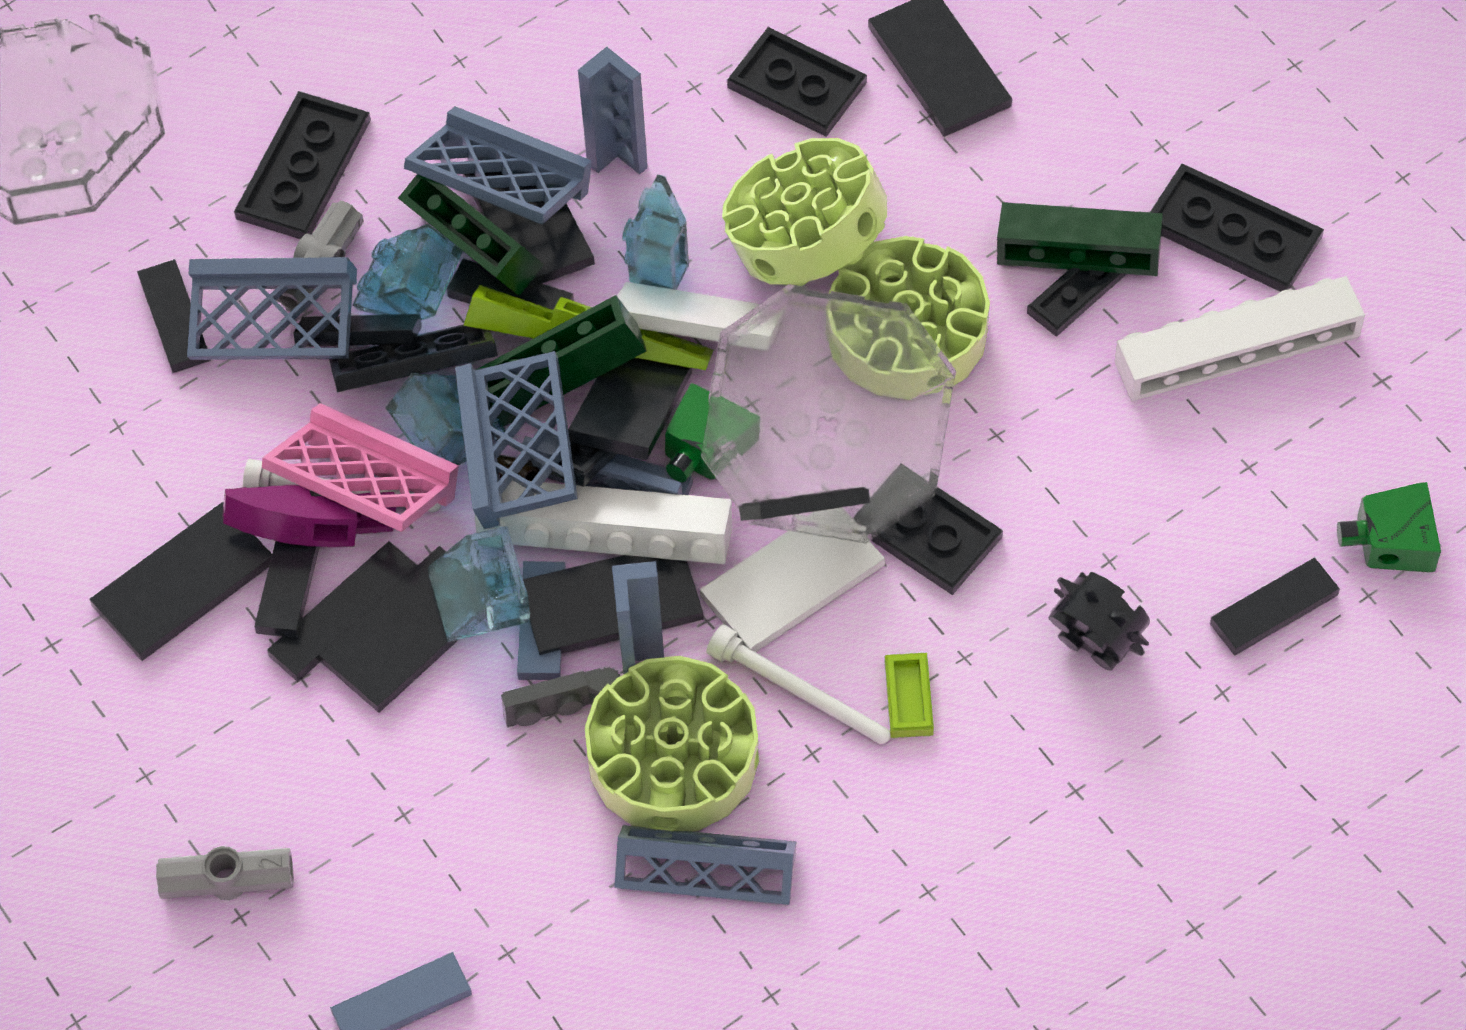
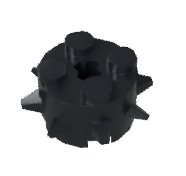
[1048,572,1150,671]

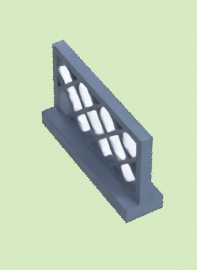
[404,106,592,225]
[187,257,357,360]
[455,351,578,529]

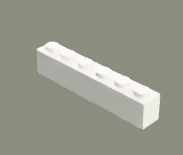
[1114,276,1365,402]
[475,478,732,564]

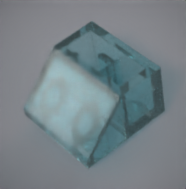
[622,174,689,290]
[353,224,463,320]
[386,373,506,465]
[427,526,530,642]

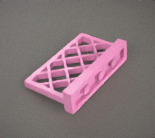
[262,403,459,532]

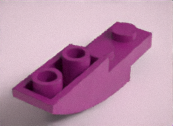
[222,485,396,547]

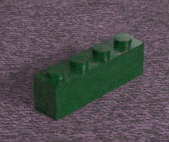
[398,174,545,296]
[997,202,1163,276]
[475,295,647,426]

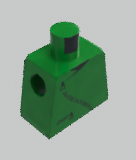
[665,383,758,483]
[1337,482,1441,572]

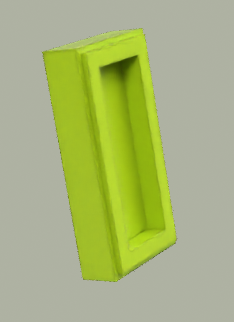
[884,653,934,738]

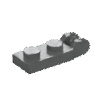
[501,666,620,727]

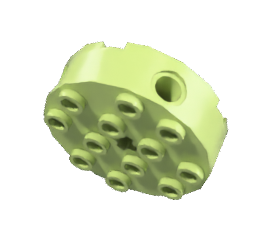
[722,138,887,288]
[826,236,990,399]
[585,656,759,831]

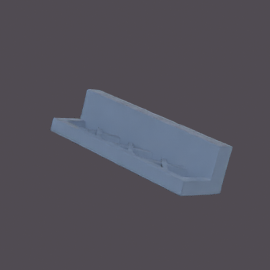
[578,46,648,175]
[522,431,693,495]
[612,561,664,675]
[614,825,797,905]

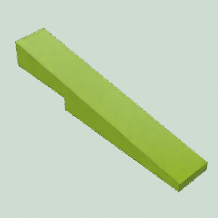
[463,285,714,371]

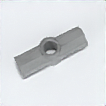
[276,200,364,313]
[156,846,294,900]

